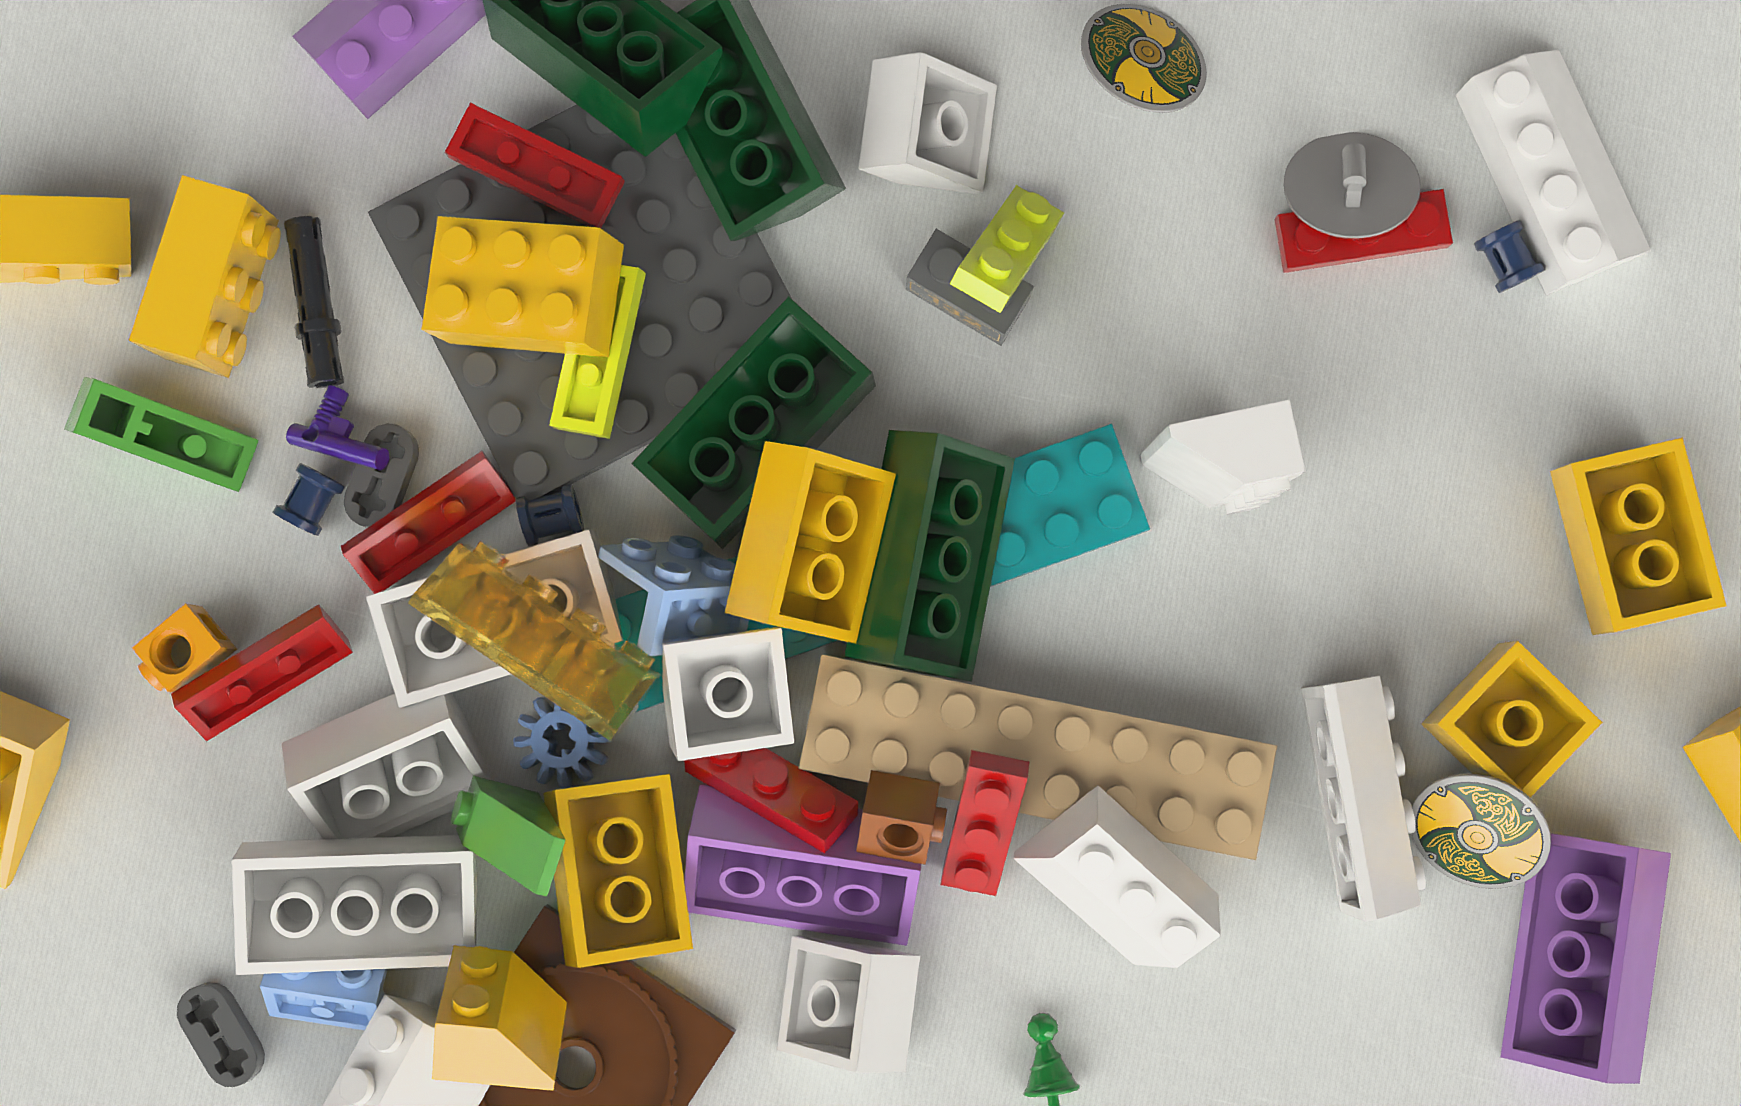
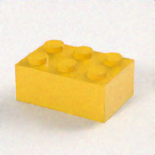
[129,175,281,378]
[421,216,624,357]
[1550,437,1727,635]
[724,441,896,644]
[543,774,693,968]

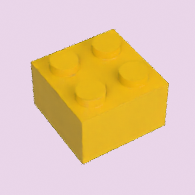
[1421,641,1603,798]

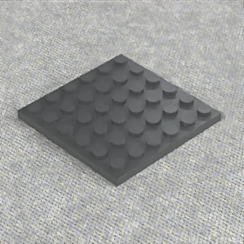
[368,104,792,500]

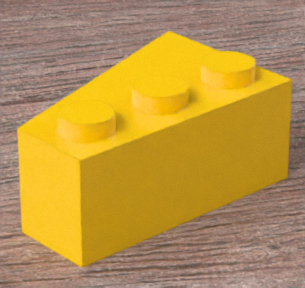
[0,195,131,285]

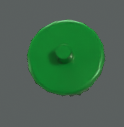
[1023,1013,1080,1106]

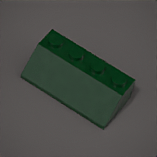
[482,0,723,157]
[676,0,846,241]
[631,296,876,550]
[845,430,1015,682]

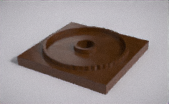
[479,904,736,1106]

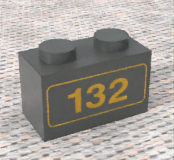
[906,228,1034,346]

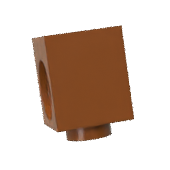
[856,770,947,865]

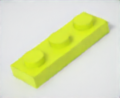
[950,185,1064,313]
[549,265,646,439]

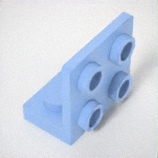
[598,535,749,656]
[260,969,388,1030]

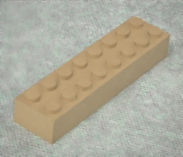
[799,655,1277,860]

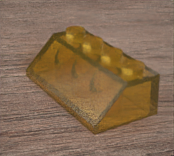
[408,541,660,741]

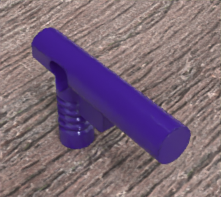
[286,385,390,470]

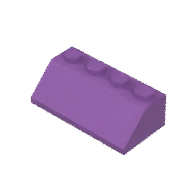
[292,0,486,119]
[684,785,921,946]
[1500,833,1671,1084]

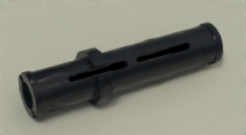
[284,216,345,388]

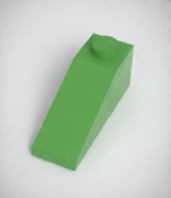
[64,377,259,492]
[451,775,566,897]

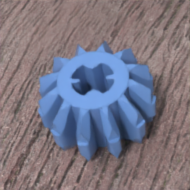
[513,691,613,789]

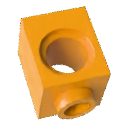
[132,603,237,692]

